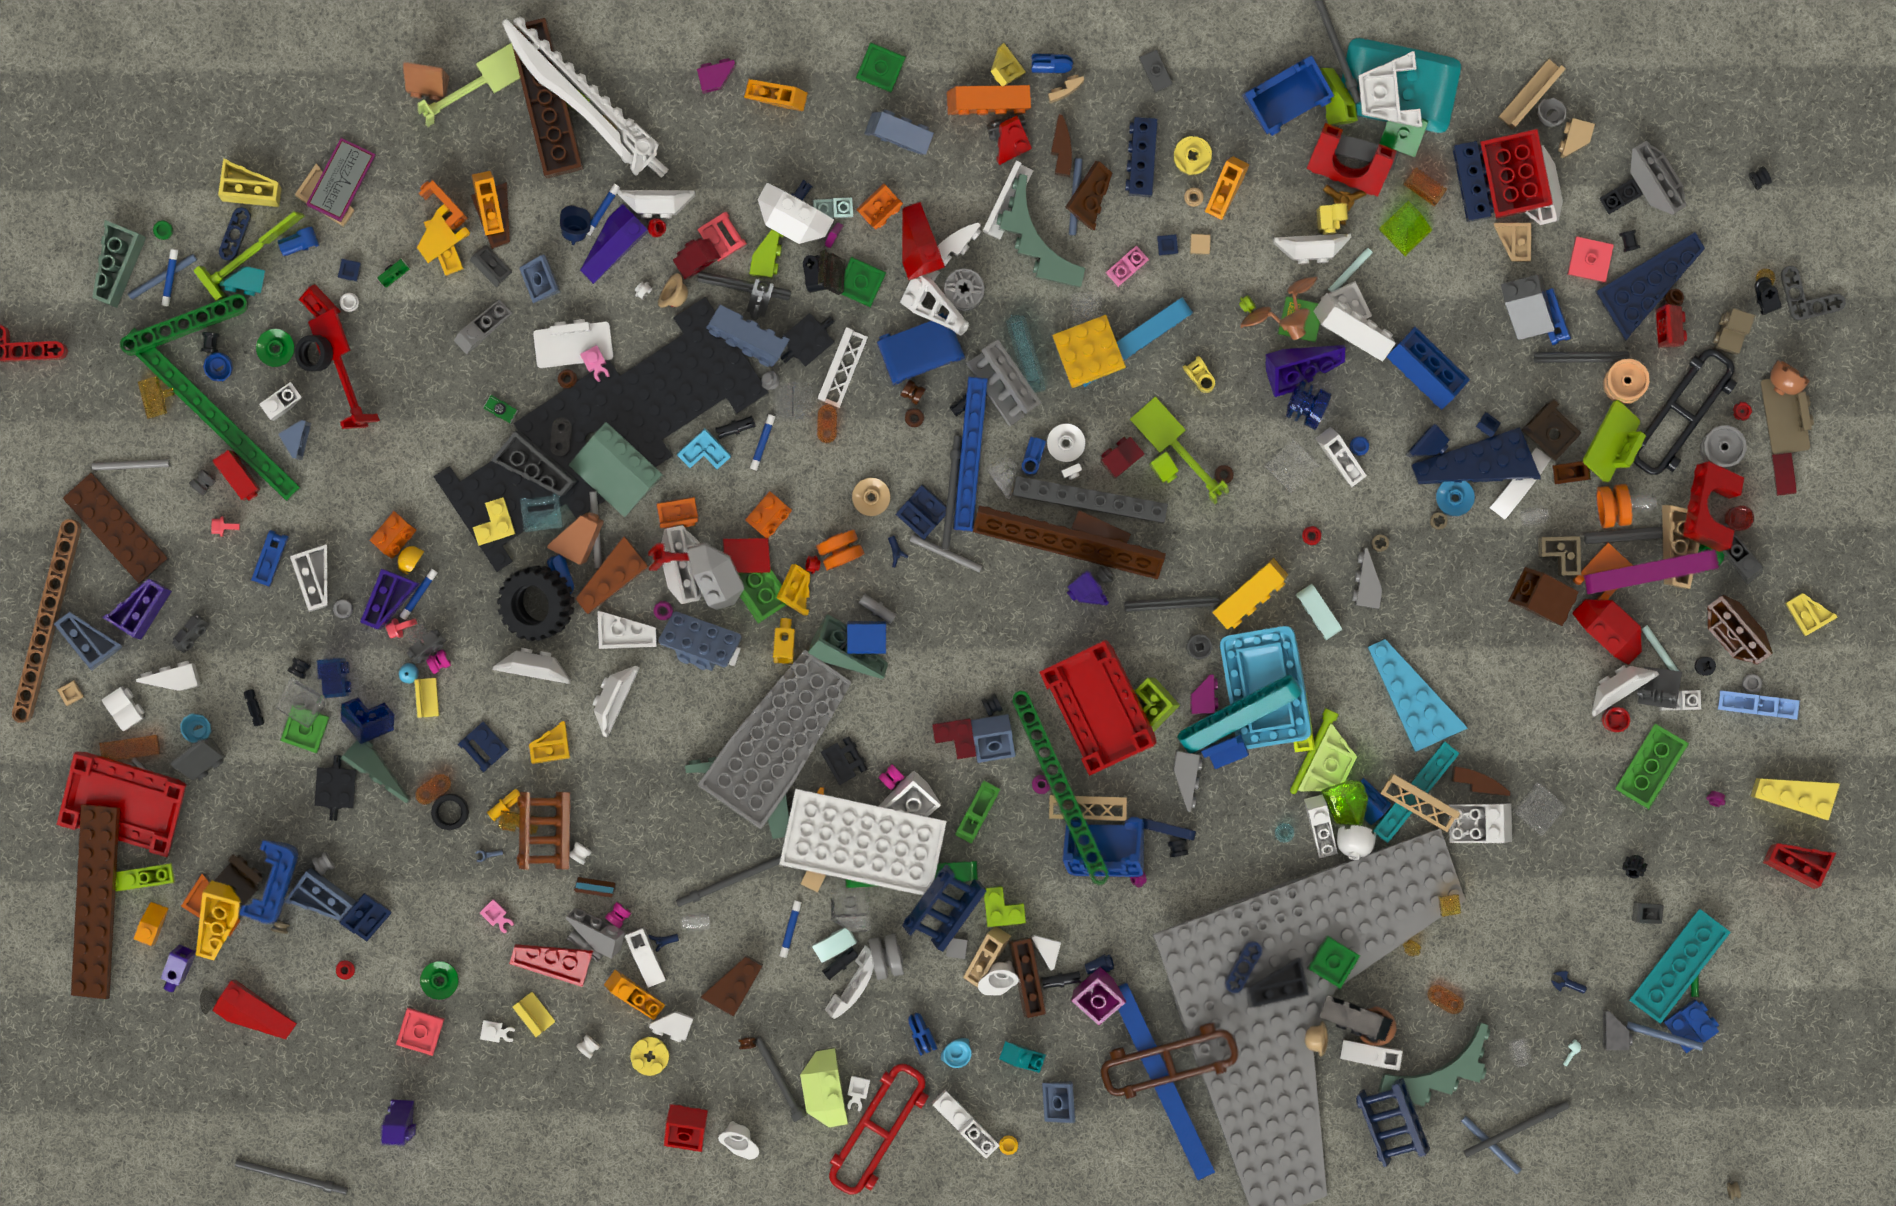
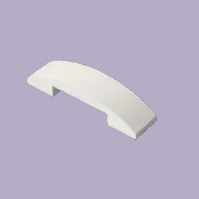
[1490,447,1551,519]
[825,945,874,1019]

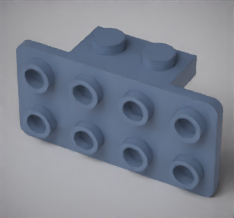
[658,612,742,671]

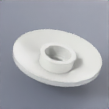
[1047,424,1085,462]

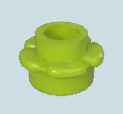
[1239,295,1256,313]

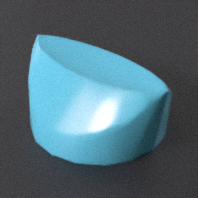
[941,1038,971,1068]

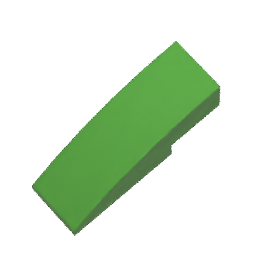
[955,781,1001,844]

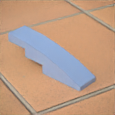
[1718,690,1800,720]

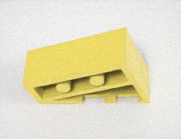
[218,158,282,207]

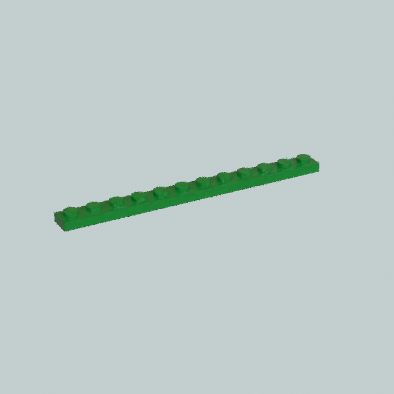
[125,328,301,501]

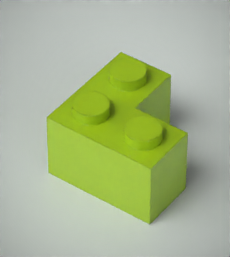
[1135,677,1180,732]
[984,886,1026,927]

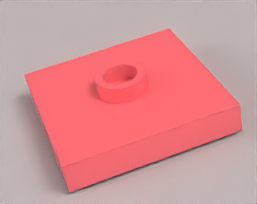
[1568,236,1614,283]
[396,1008,444,1056]

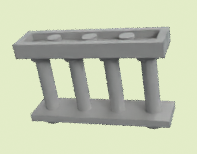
[966,339,1041,426]

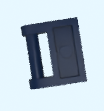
[458,721,509,773]

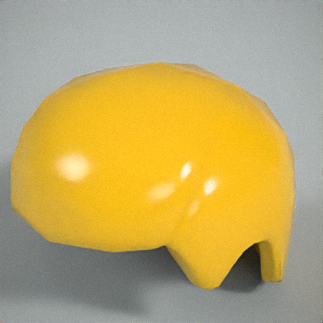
[397,546,424,575]

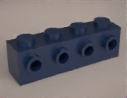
[1125,117,1158,197]
[1452,141,1494,222]

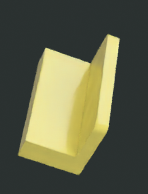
[415,678,439,718]
[513,992,555,1037]

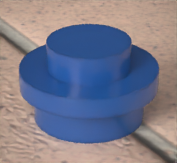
[1350,436,1369,456]

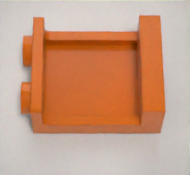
[419,180,468,231]

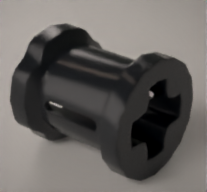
[1619,229,1640,252]
[200,332,220,353]

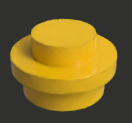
[999,1135,1018,1155]

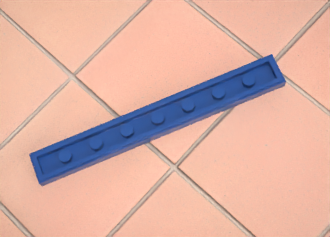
[953,376,988,531]

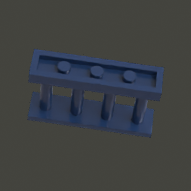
[902,864,987,952]
[1356,1078,1430,1167]

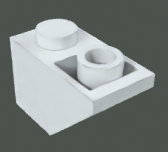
[259,382,302,421]
[649,1011,694,1042]

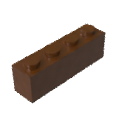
[1009,937,1046,1018]

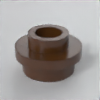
[1665,289,1684,306]
[558,369,577,389]
[905,408,924,428]
[1214,465,1234,484]

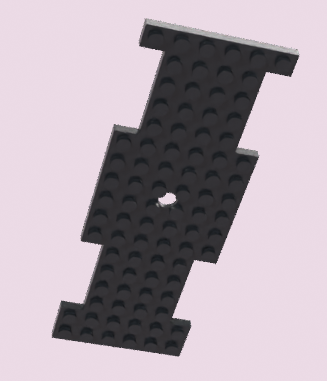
[433,297,769,572]

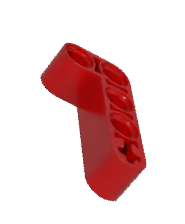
[0,325,68,362]

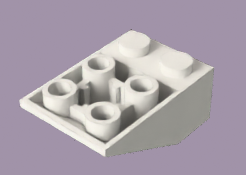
[1449,803,1512,843]

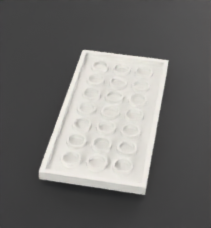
[779,789,947,895]

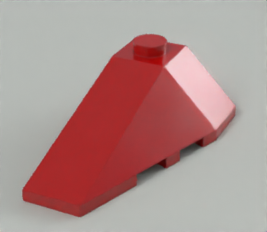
[902,202,945,280]

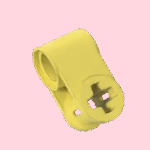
[1183,356,1215,393]

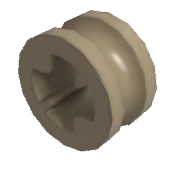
[1430,512,1448,530]
[1371,535,1389,552]
[271,921,290,934]
[1726,1181,1741,1200]

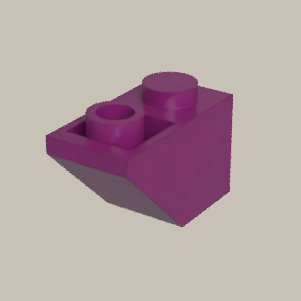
[697,58,736,94]
[1190,675,1218,714]

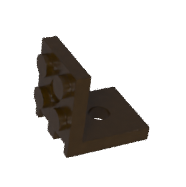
[1521,399,1581,461]
[214,854,263,910]

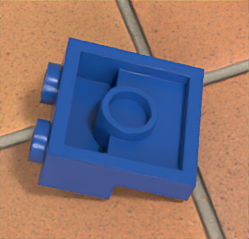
[1663,999,1719,1053]

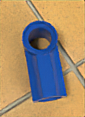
[278,227,319,256]
[1022,437,1046,476]

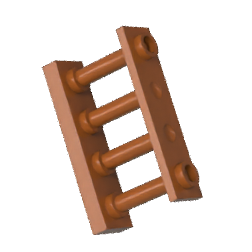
[517,792,570,870]

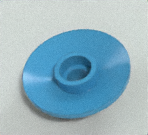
[1436,481,1475,516]

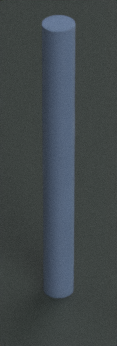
[1069,158,1082,236]
[128,254,197,300]
[1626,1021,1704,1051]
[1461,1116,1521,1174]

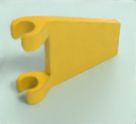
[417,204,470,263]

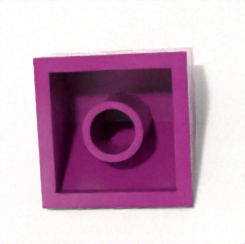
[1071,967,1126,1025]

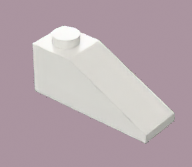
[1315,427,1367,487]

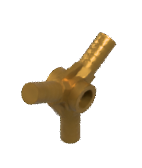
[1323,184,1366,226]

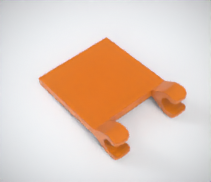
[1573,543,1633,600]

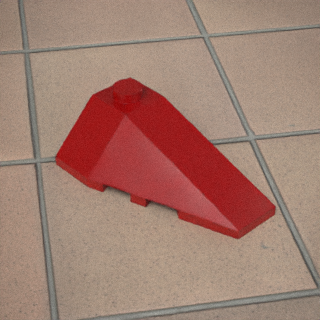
[212,979,297,1039]

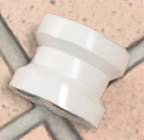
[569,842,592,865]
[576,1034,600,1058]

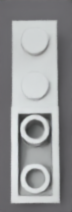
[925,223,982,281]
[932,1090,1000,1159]

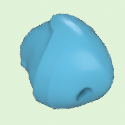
[398,663,419,684]

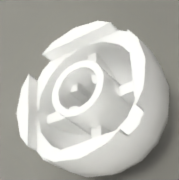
[1337,825,1376,860]

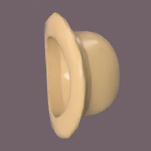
[658,273,688,308]
[1305,1021,1328,1056]

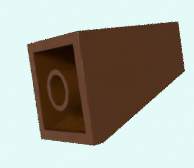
[1508,567,1579,626]

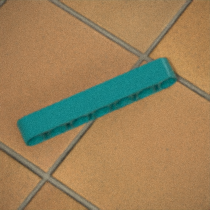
[1177,675,1302,753]

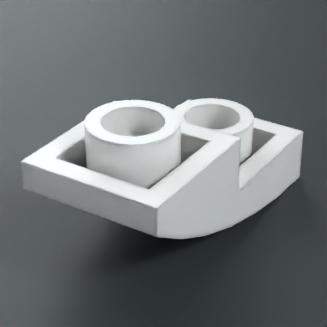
[1660,690,1701,710]

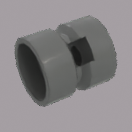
[1186,634,1212,659]

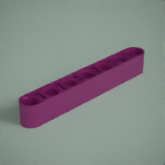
[1584,549,1719,594]

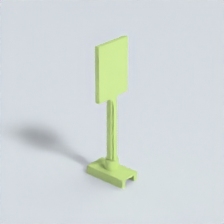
[418,43,520,127]

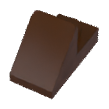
[1553,461,1591,485]

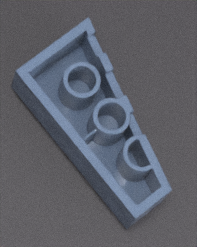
[706,305,790,367]

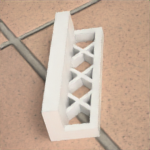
[983,160,1033,240]
[818,327,868,408]

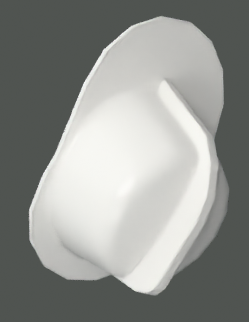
[978,960,1019,995]
[718,1121,759,1160]

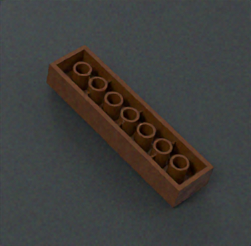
[512,18,584,178]

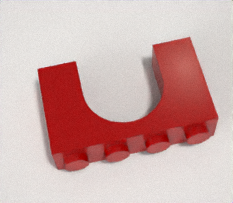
[1306,123,1397,197]
[1683,461,1744,552]

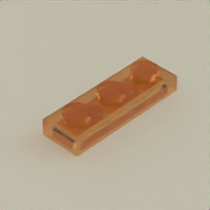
[99,735,160,760]

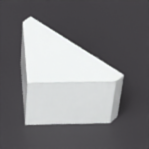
[1031,935,1061,971]

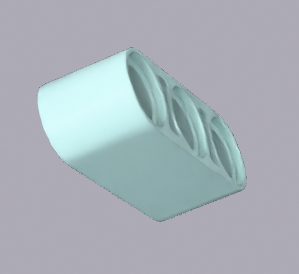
[1296,584,1342,640]

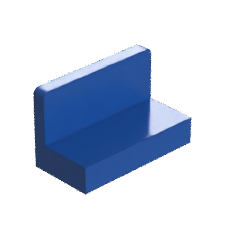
[1202,734,1249,769]
[1344,778,1391,825]

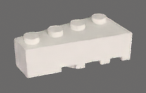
[1314,293,1396,362]

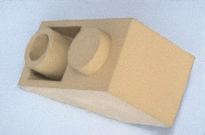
[1558,118,1595,158]

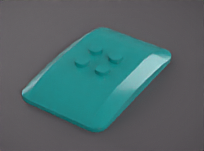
[1341,38,1461,133]

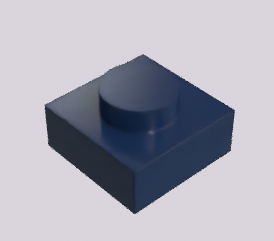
[1157,234,1178,256]
[338,259,362,282]
[1476,412,1501,437]

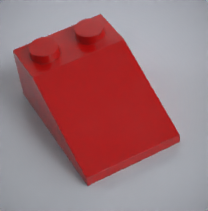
[1656,304,1687,348]

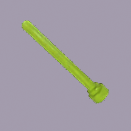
[1290,708,1339,794]

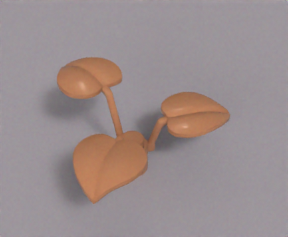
[1240,277,1318,340]

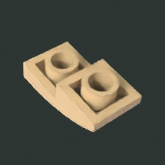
[1048,75,1084,103]

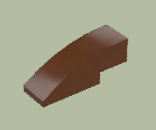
[1051,114,1072,177]
[1071,511,1131,543]
[1451,766,1511,796]

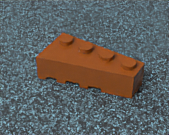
[576,536,649,614]

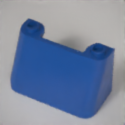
[1242,55,1334,136]
[877,313,965,386]
[1063,817,1144,877]
[240,840,299,924]

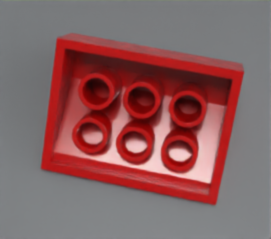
[1480,129,1553,219]

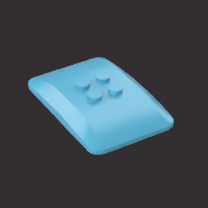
[1220,626,1311,749]

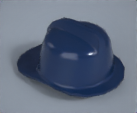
[560,205,591,245]

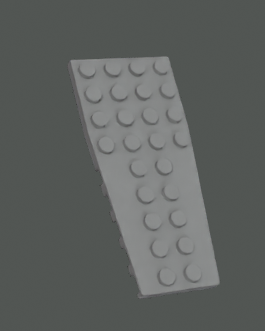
[697,650,851,830]

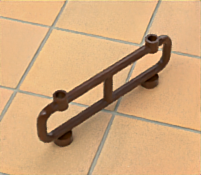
[1101,1022,1239,1099]

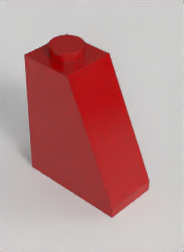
[212,450,260,501]

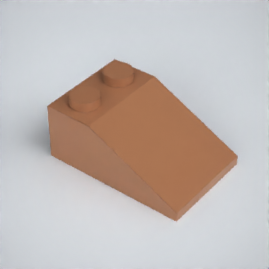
[403,62,449,101]

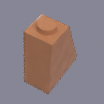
[547,512,604,565]

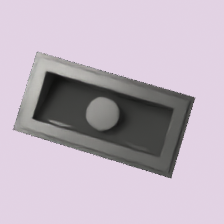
[470,245,512,288]

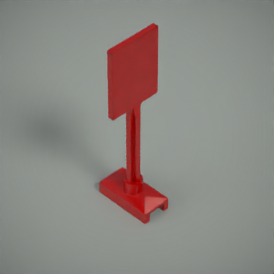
[308,308,380,429]
[648,538,771,573]

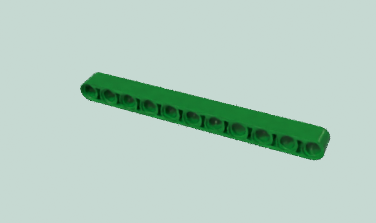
[1012,691,1109,886]

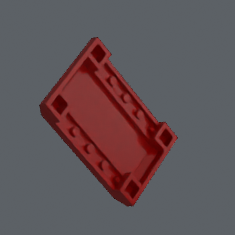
[1039,640,1157,776]
[56,752,187,857]

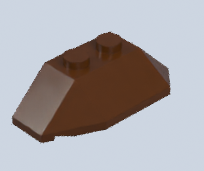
[1707,595,1773,665]

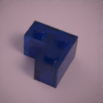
[317,658,352,698]
[341,697,395,744]

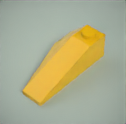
[196,880,241,960]

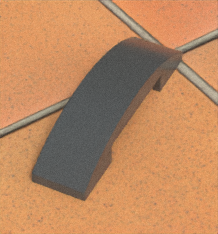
[1335,135,1399,170]

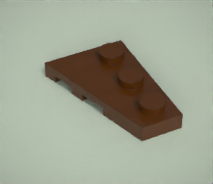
[471,182,510,249]

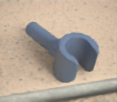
[475,850,503,862]

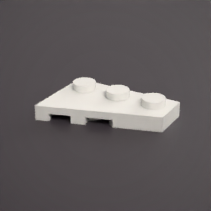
[597,610,657,649]

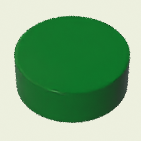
[153,221,173,240]

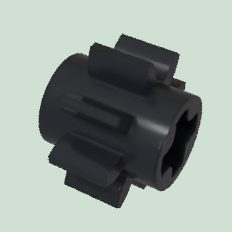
[1622,855,1648,879]

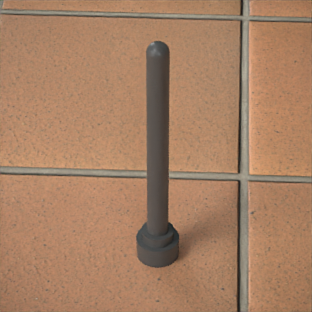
[755,1037,807,1122]

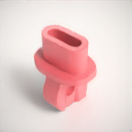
[211,516,240,537]
[385,618,417,639]

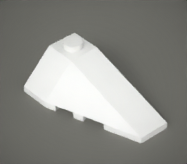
[879,771,941,817]

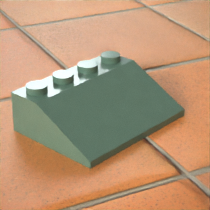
[569,422,664,517]

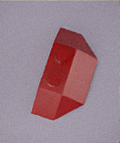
[1572,599,1642,665]

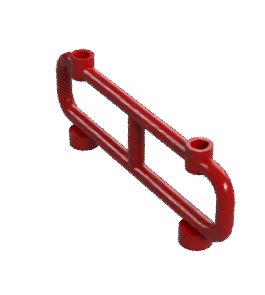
[829,1064,929,1195]

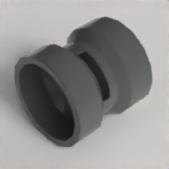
[189,469,216,496]

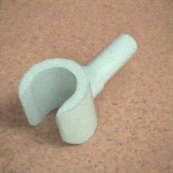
[1563,1039,1581,1066]

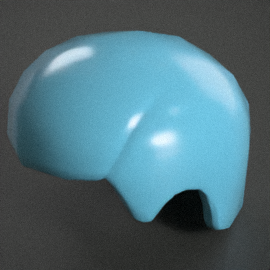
[180,713,211,743]

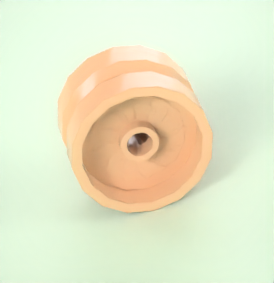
[1603,359,1650,404]

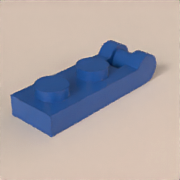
[1546,288,1571,345]
[251,530,289,587]

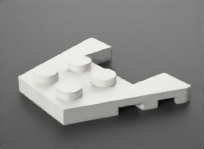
[1358,51,1422,127]

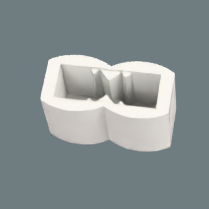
[102,686,145,731]

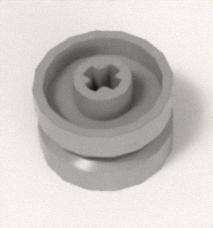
[1700,425,1747,469]
[869,933,904,980]

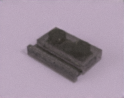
[818,249,846,295]

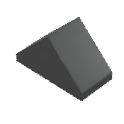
[1632,902,1664,924]

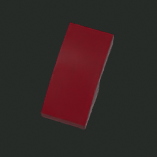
[1772,453,1797,496]

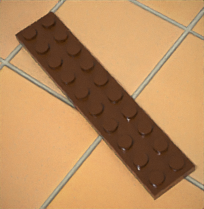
[972,505,1166,580]
[71,804,120,999]

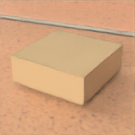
[1190,234,1210,254]
[57,680,84,706]
[801,871,826,892]

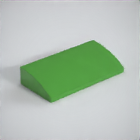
[738,537,787,624]
[1615,724,1689,810]

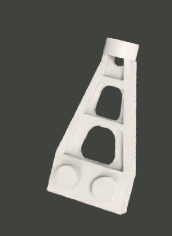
[900,275,969,335]

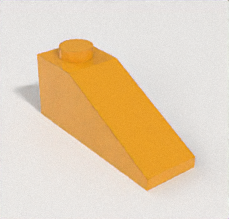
[744,79,808,111]
[1205,156,1250,220]
[472,171,504,236]

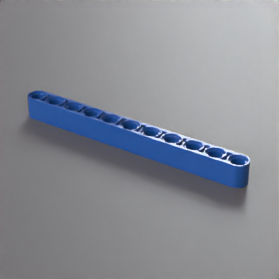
[1118,982,1215,1180]

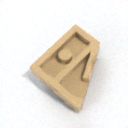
[1494,223,1531,262]

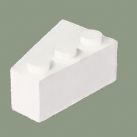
[290,544,327,612]

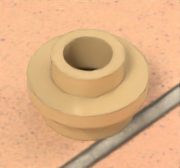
[1184,188,1203,207]

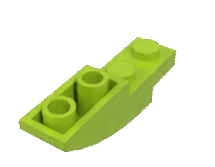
[115,863,175,892]

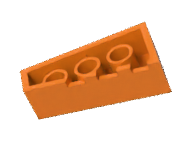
[947,85,1031,115]

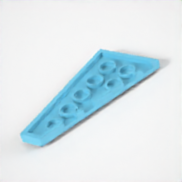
[1368,639,1467,752]

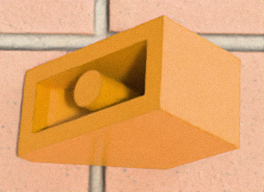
[133,902,169,946]

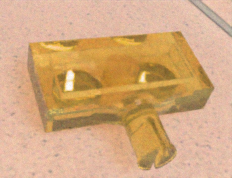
[138,377,174,419]

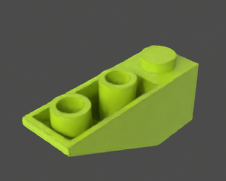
[1320,68,1358,125]
[749,229,784,279]

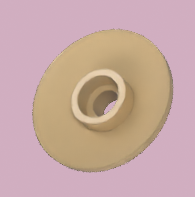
[852,478,890,516]

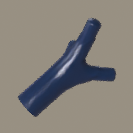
[888,536,908,568]
[648,934,679,952]

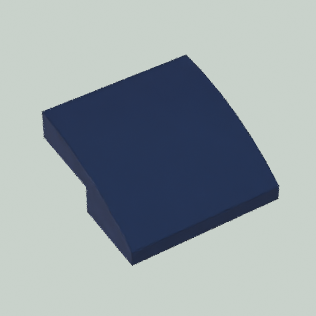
[895,484,946,540]
[339,893,392,942]

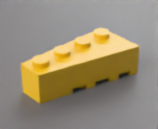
[1212,558,1288,630]

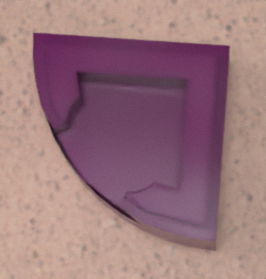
[824,223,844,248]

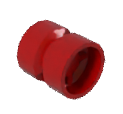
[1601,707,1630,732]

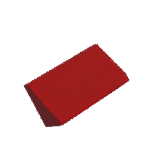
[299,284,341,317]

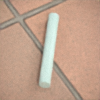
[1328,248,1373,292]
[1641,625,1679,671]

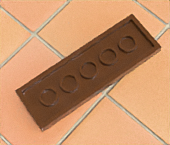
[63,473,168,584]

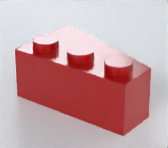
[1763,843,1836,889]

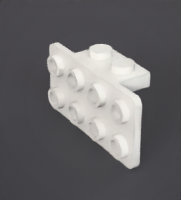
[533,319,613,368]

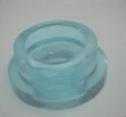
[1275,823,1294,843]

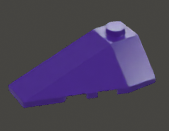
[1266,345,1345,397]

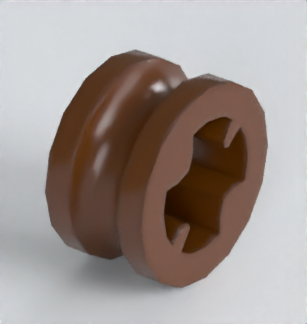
[738,1037,756,1049]

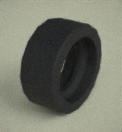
[295,335,333,371]
[431,794,469,831]

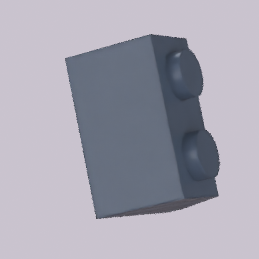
[971,714,1015,763]

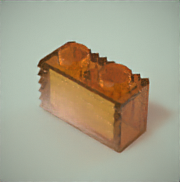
[1403,168,1447,206]

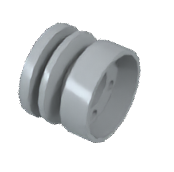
[944,268,984,311]

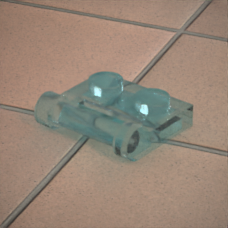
[520,493,563,532]

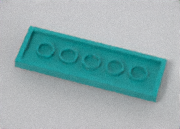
[1629,909,1731,1024]

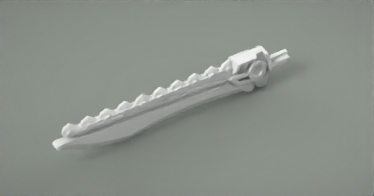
[502,17,669,178]

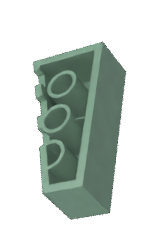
[92,220,146,308]

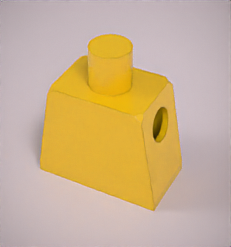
[773,618,795,664]

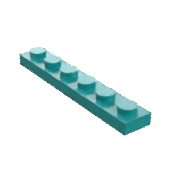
[1372,741,1460,843]

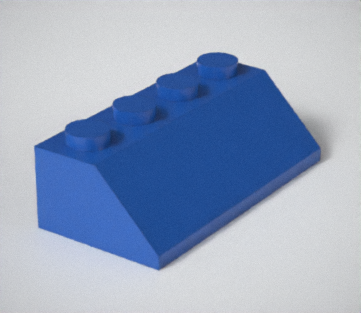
[1386,327,1470,410]

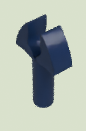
[1551,971,1587,993]

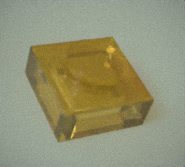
[1438,894,1461,917]

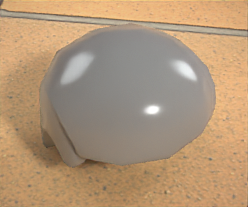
[1537,97,1567,127]

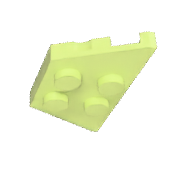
[1298,724,1357,791]

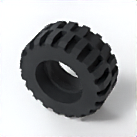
[497,565,575,641]

